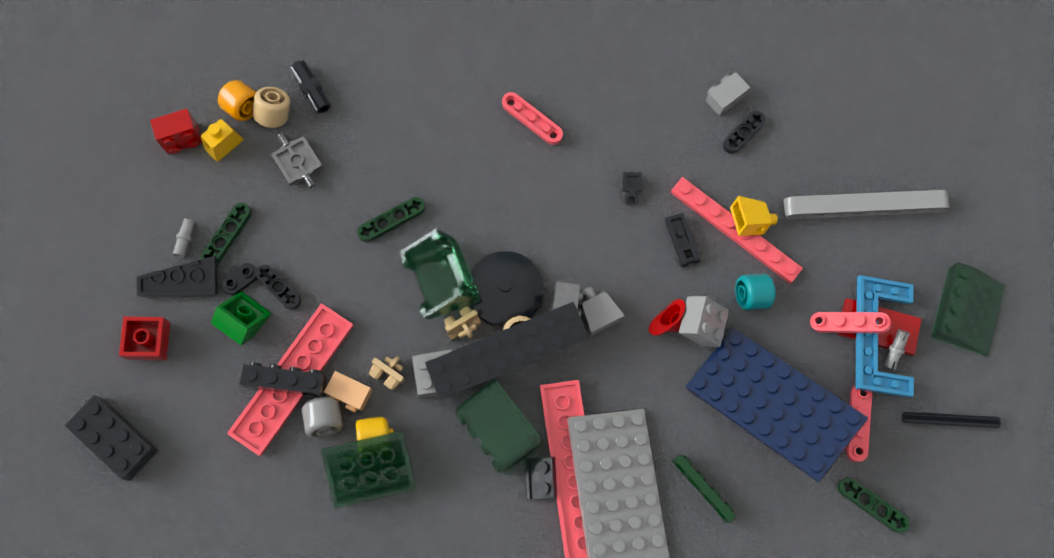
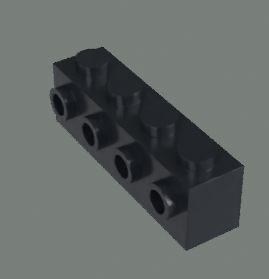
[240,362,327,397]

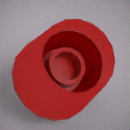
[649,299,686,336]

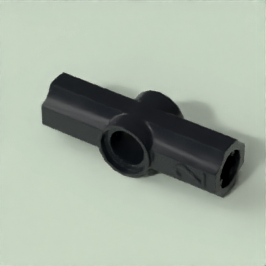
[290,61,331,114]

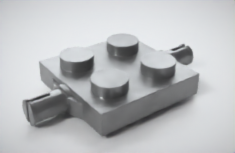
[271,133,323,188]

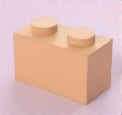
[324,371,373,412]

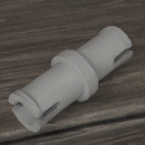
[172,218,195,258]
[884,329,910,370]

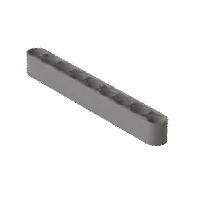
[783,190,950,219]

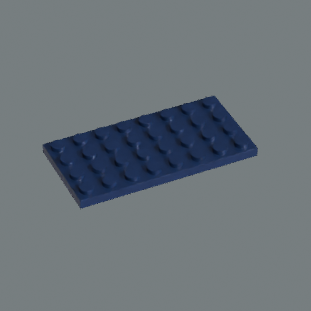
[686,328,868,483]

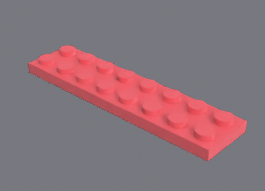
[227,303,354,457]

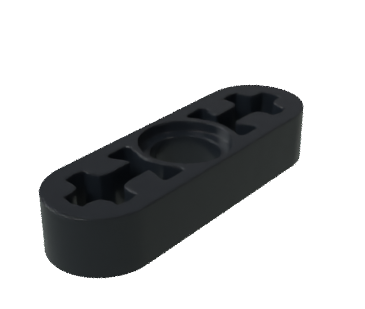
[723,111,765,154]
[256,265,301,310]

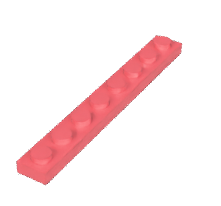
[670,177,803,284]

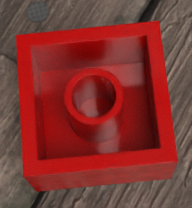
[150,108,202,154]
[119,316,171,361]

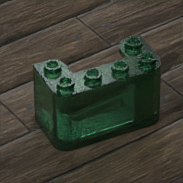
[455,379,543,475]

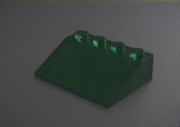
[931,262,1005,356]
[321,430,416,508]

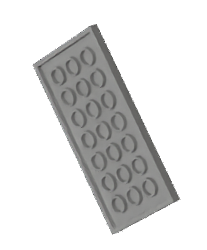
[567,409,669,558]

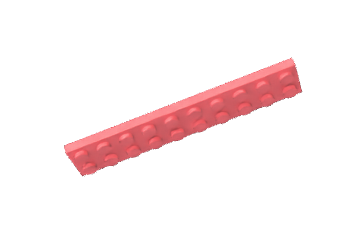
[540,380,588,558]

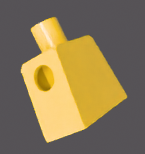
[201,119,244,162]
[730,196,778,236]

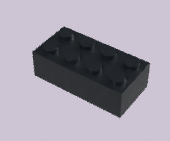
[64,395,159,481]

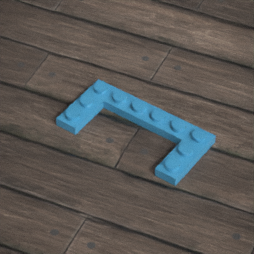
[855,275,914,398]

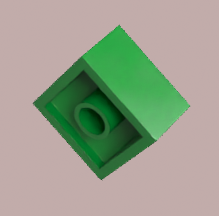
[211,291,271,345]

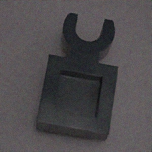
[622,172,642,205]

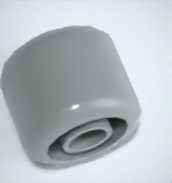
[302,397,343,438]

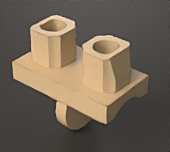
[444,306,481,341]
[369,356,406,391]

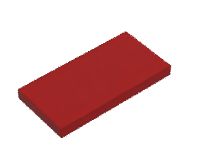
[837,298,922,356]

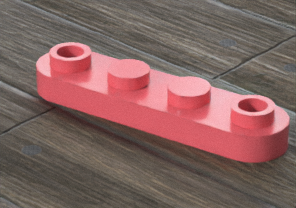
[502,92,563,145]
[810,312,891,333]
[846,386,872,462]

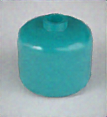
[735,273,776,311]

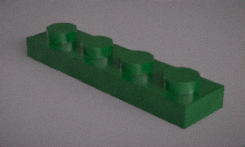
[672,454,736,523]

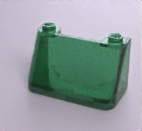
[400,229,479,320]

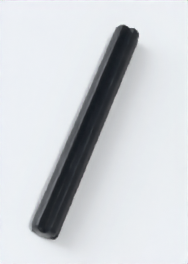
[902,412,1001,428]

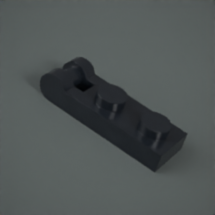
[665,213,700,268]

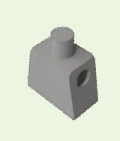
[580,287,624,336]

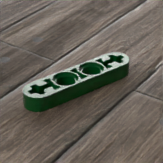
[357,197,425,242]
[200,203,252,266]
[837,478,909,532]

